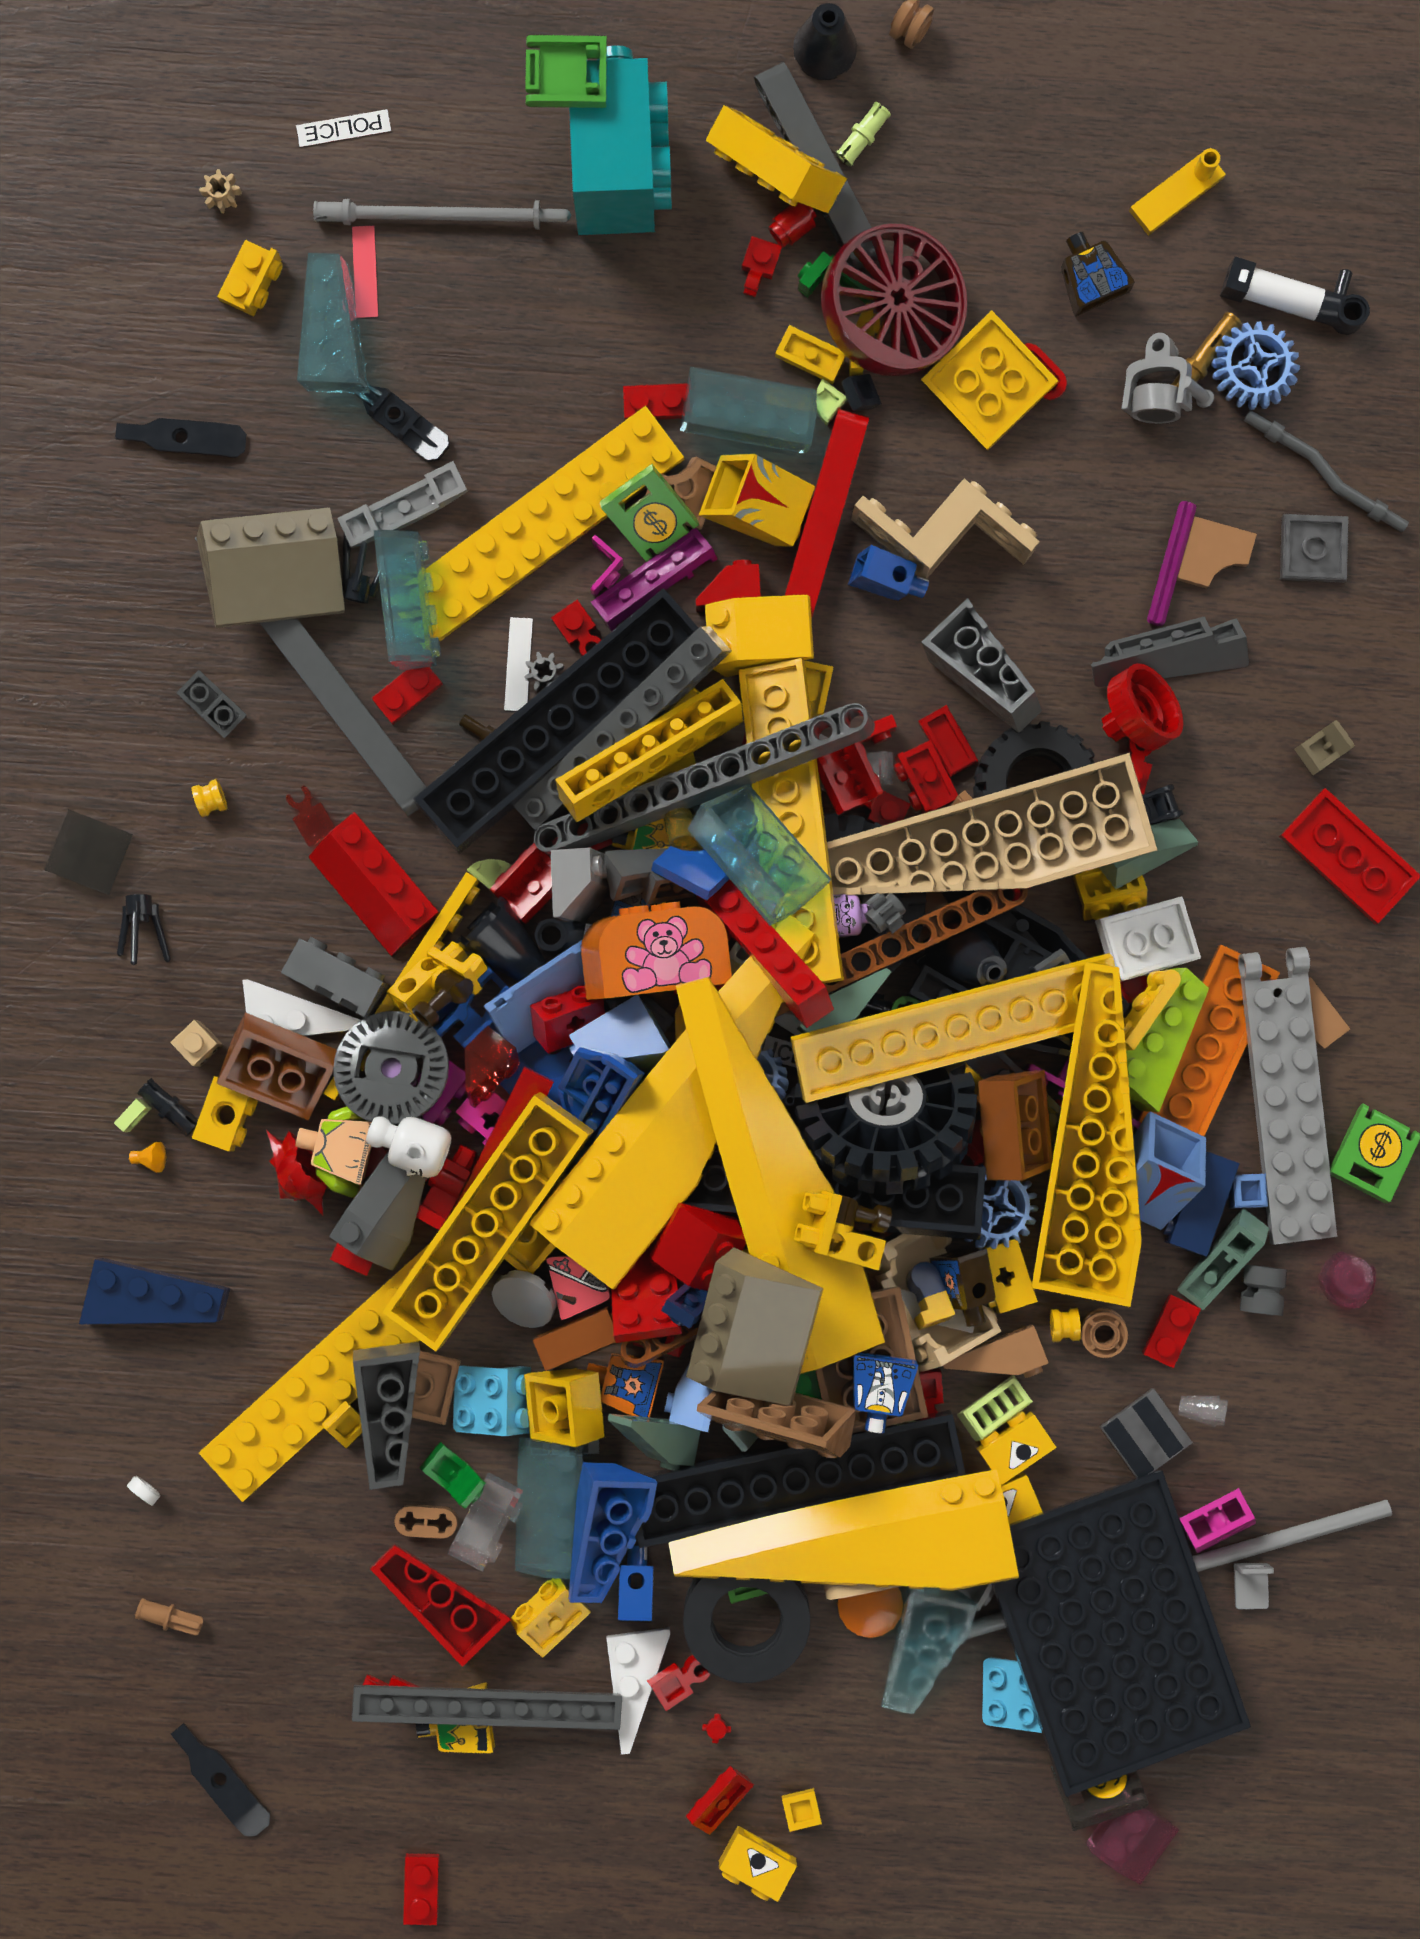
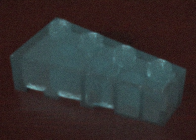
[297,253,370,394]

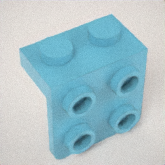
[453,1366,531,1436]
[982,1657,1042,1733]

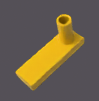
[1129,148,1226,236]

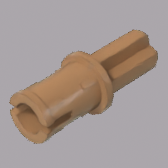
[135,1598,203,1636]

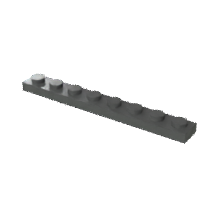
[351,1685,622,1730]

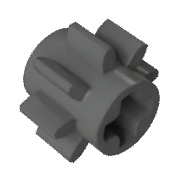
[864,892,906,934]

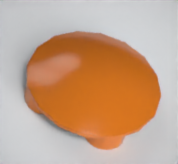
[837,1587,903,1638]

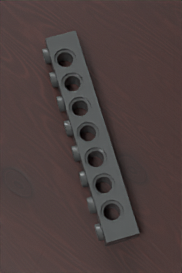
[514,626,732,830]

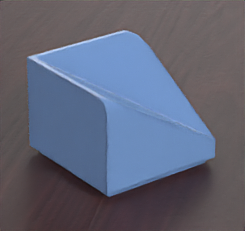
[1229,1174,1268,1209]

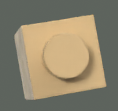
[170,1020,223,1067]

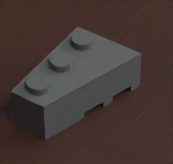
[281,936,390,1018]

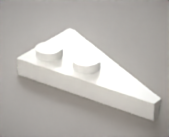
[243,979,361,1036]
[606,1627,670,1755]

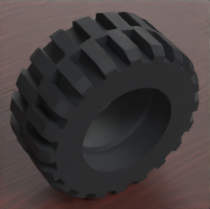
[973,721,1095,798]

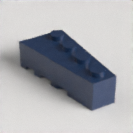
[79,1258,230,1324]

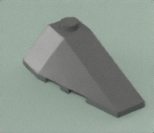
[329,1151,428,1271]

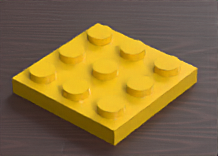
[921,310,1059,450]

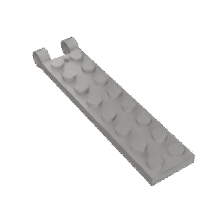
[1238,947,1337,1245]

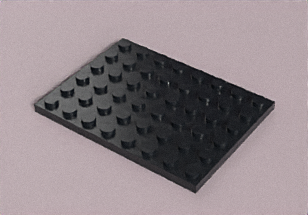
[991,1470,1251,1797]

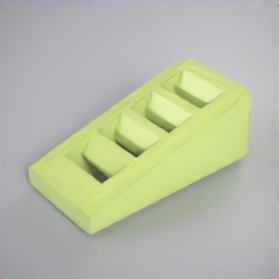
[957,1375,1033,1441]

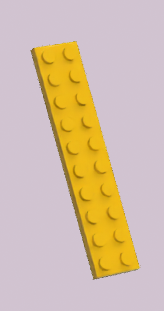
[386,405,685,652]
[738,658,844,984]
[790,953,1115,1103]
[199,1242,431,1502]

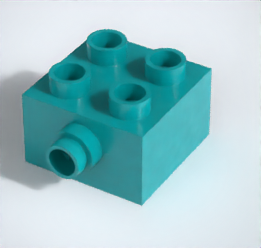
[569,46,672,235]

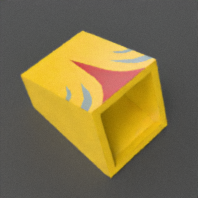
[699,454,815,547]

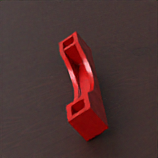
[695,879,834,1028]

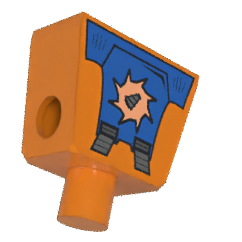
[587,1354,664,1417]

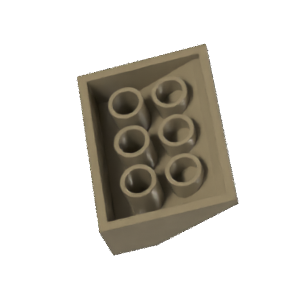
[196,507,345,628]
[686,1248,824,1406]

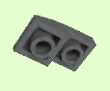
[176,670,246,738]

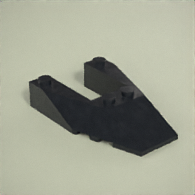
[906,890,1130,1057]

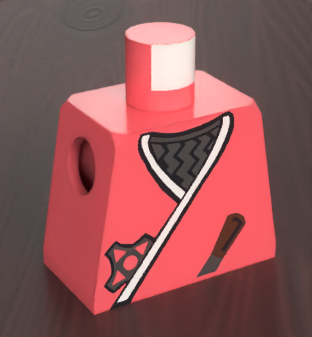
[546,1255,612,1320]

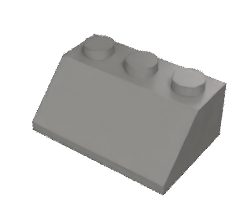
[550,848,610,923]

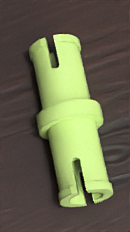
[835,102,891,166]

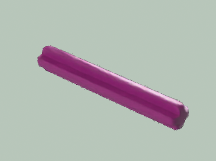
[1147,501,1197,626]

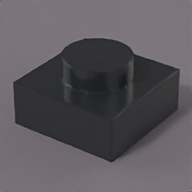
[841,374,882,411]

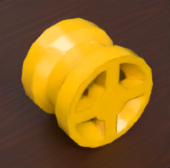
[191,779,228,818]
[1050,1308,1081,1342]

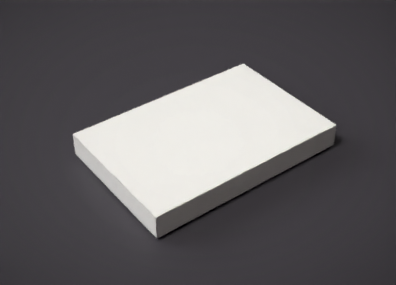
[1095,896,1201,982]

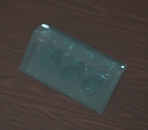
[680,367,817,454]
[374,530,441,671]
[688,784,831,926]
[515,1437,584,1579]

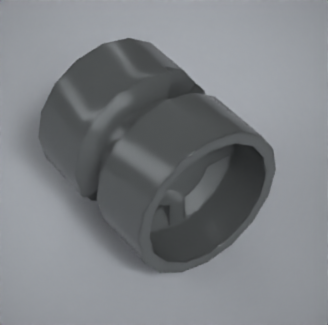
[1240,1264,1287,1316]

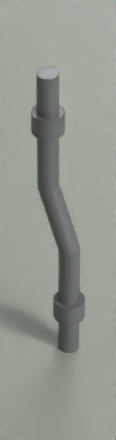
[1243,410,1409,533]

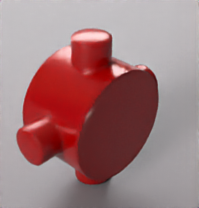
[702,1713,731,1744]

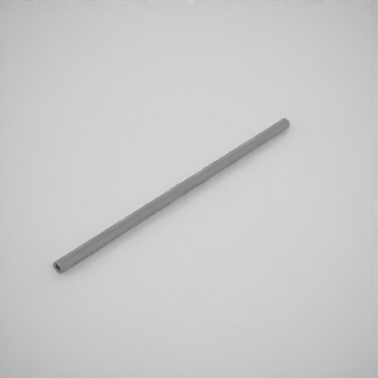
[944,1500,1392,1644]

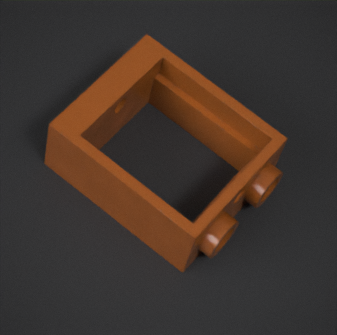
[533,1306,615,1371]

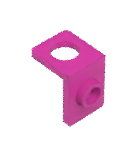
[590,535,623,597]

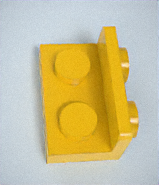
[217,240,283,317]
[1073,868,1148,921]
[510,1574,591,1658]

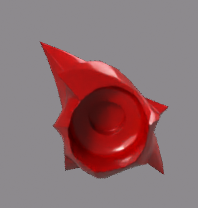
[266,1130,327,1216]

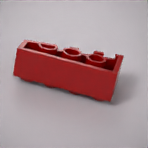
[370,1544,511,1667]

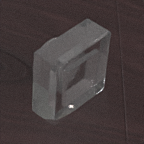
[866,751,893,786]

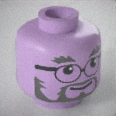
[833,894,868,937]

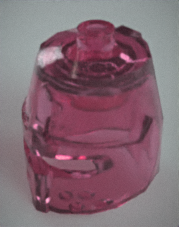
[1319,1251,1376,1309]

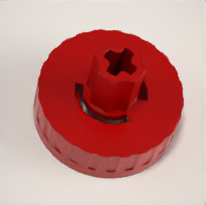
[1101,663,1183,751]

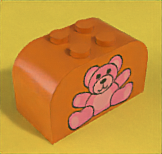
[581,901,732,1000]

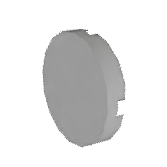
[492,1270,557,1328]

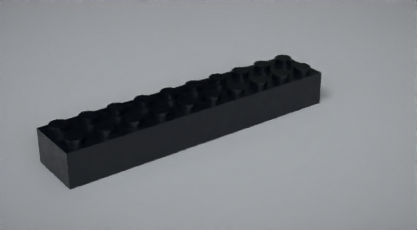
[413,588,699,854]
[683,1145,986,1240]
[636,1410,966,1548]

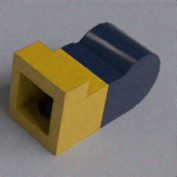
[905,1262,955,1330]

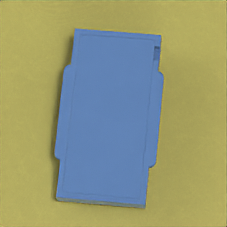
[484,940,585,1056]

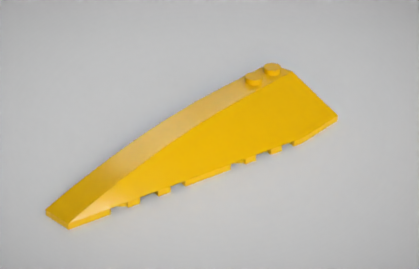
[1031,962,1142,1307]
[669,1469,1019,1591]

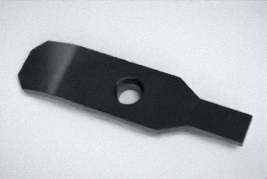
[340,370,450,462]
[115,418,247,458]
[171,1723,270,1836]

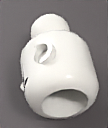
[366,1117,451,1178]

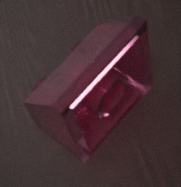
[1086,1789,1179,1884]

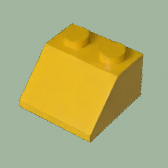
[524,1368,605,1447]

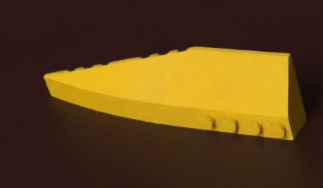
[529,913,816,1289]
[676,976,885,1374]

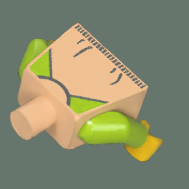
[295,1106,372,1199]

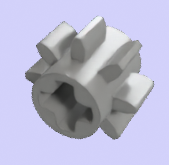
[524,652,564,692]

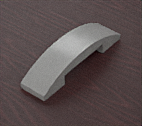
[337,461,468,548]

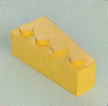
[706,105,847,213]

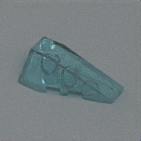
[881,1586,977,1714]

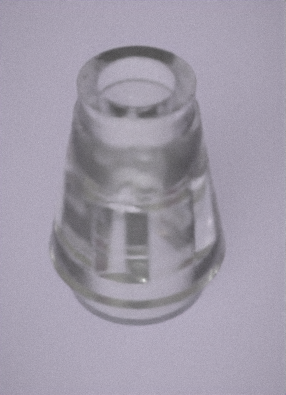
[1178,1395,1228,1428]

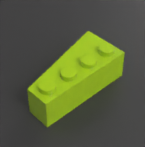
[1126,968,1209,1112]

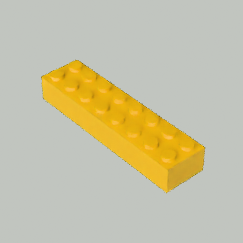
[382,1092,594,1352]

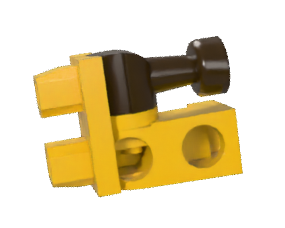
[387,941,488,1028]
[794,1190,892,1271]

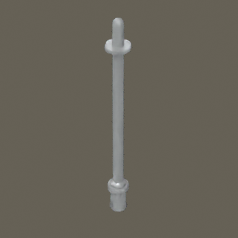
[313,199,571,230]

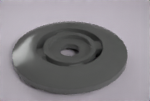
[333,1011,449,1125]

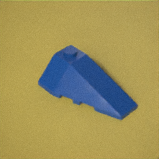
[568,1462,657,1603]

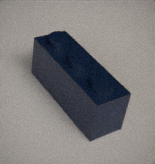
[1162,1151,1240,1257]

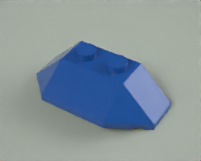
[558,1047,645,1148]

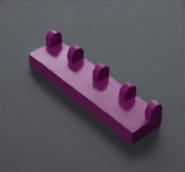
[591,528,718,632]

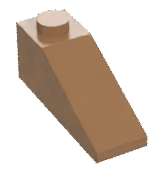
[942,1324,1049,1378]

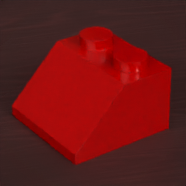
[649,1203,746,1291]

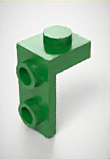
[797,251,872,304]
[419,1442,486,1509]

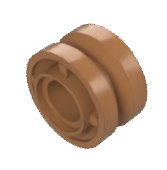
[889,0,935,49]
[1081,1308,1128,1358]

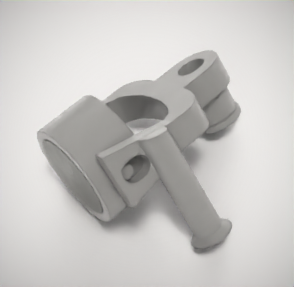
[1121,333,1214,424]

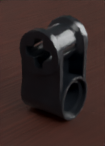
[1142,784,1184,825]

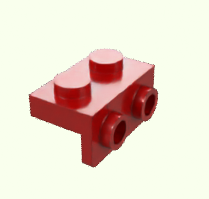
[893,740,958,814]
[817,742,883,815]
[490,843,552,924]

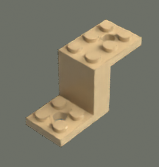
[851,478,1040,579]

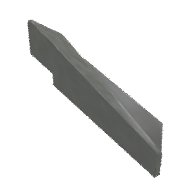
[1091,616,1249,687]
[604,845,759,905]

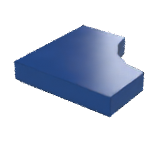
[651,844,743,900]

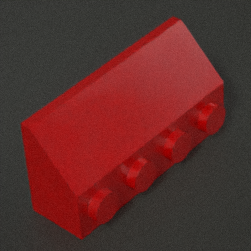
[309,812,440,956]

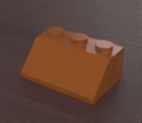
[217,1012,336,1120]
[977,1070,1053,1181]

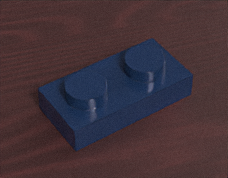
[661,1284,708,1329]

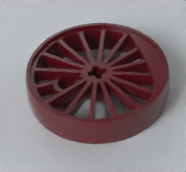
[821,223,967,376]

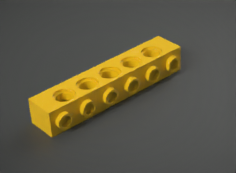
[555,679,743,822]

